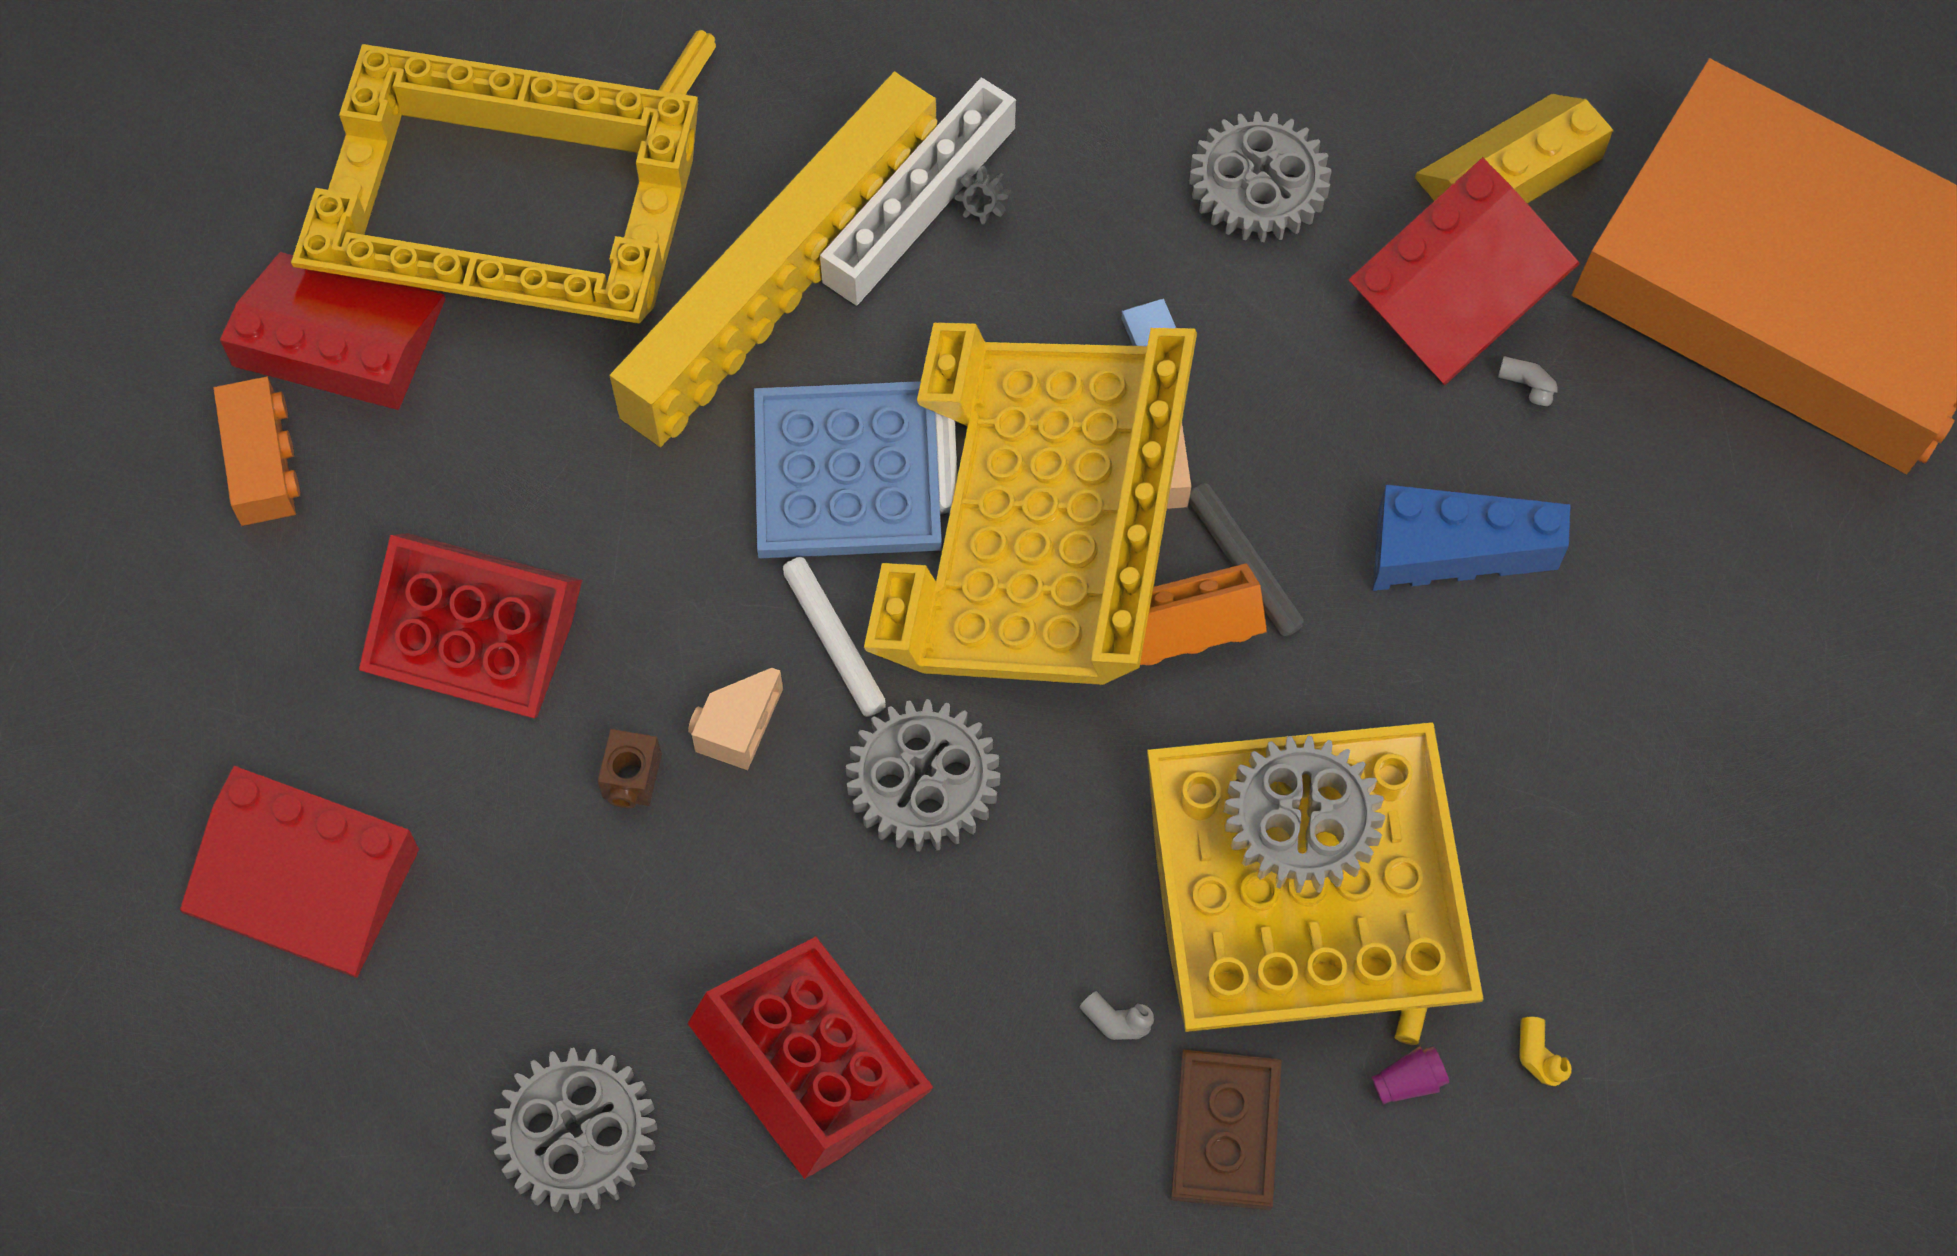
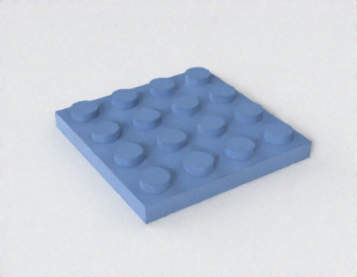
[754,382,942,558]

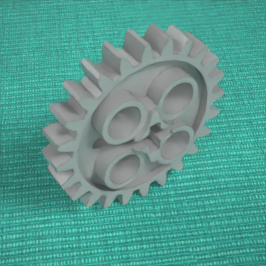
[1189,112,1331,242]
[846,699,1000,852]
[1224,736,1385,893]
[492,1048,657,1213]

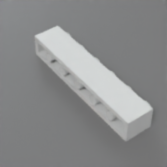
[820,77,1016,306]

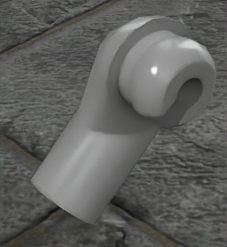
[1498,356,1558,407]
[1079,991,1154,1040]

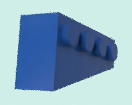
[1373,485,1570,591]

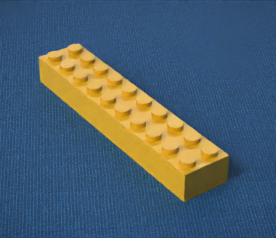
[610,71,938,448]

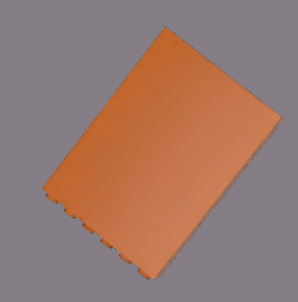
[1571,58,1957,475]

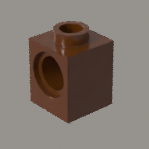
[598,729,662,808]

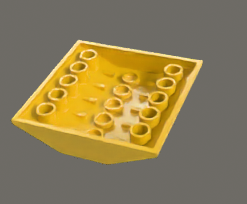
[1147,722,1483,1032]

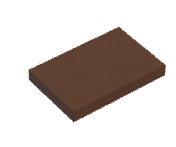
[1171,1050,1282,1210]

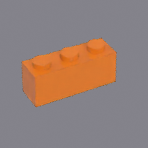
[213,376,300,526]
[1140,563,1267,665]

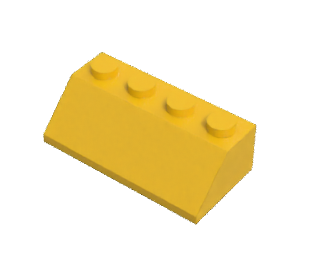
[1415,94,1613,203]

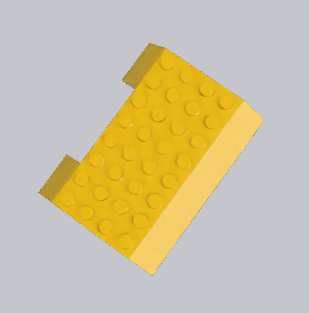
[864,323,1197,685]

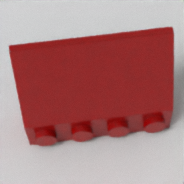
[1348,157,1580,385]
[220,252,446,410]
[359,533,582,718]
[180,766,419,978]
[687,937,933,1179]

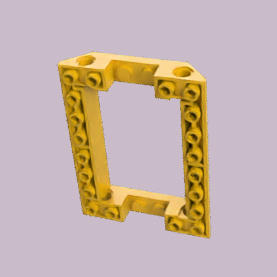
[291,44,698,324]

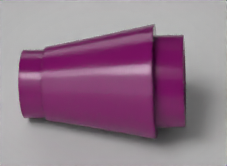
[1371,1046,1450,1105]

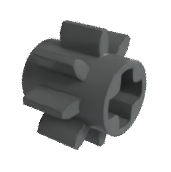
[955,166,1012,224]

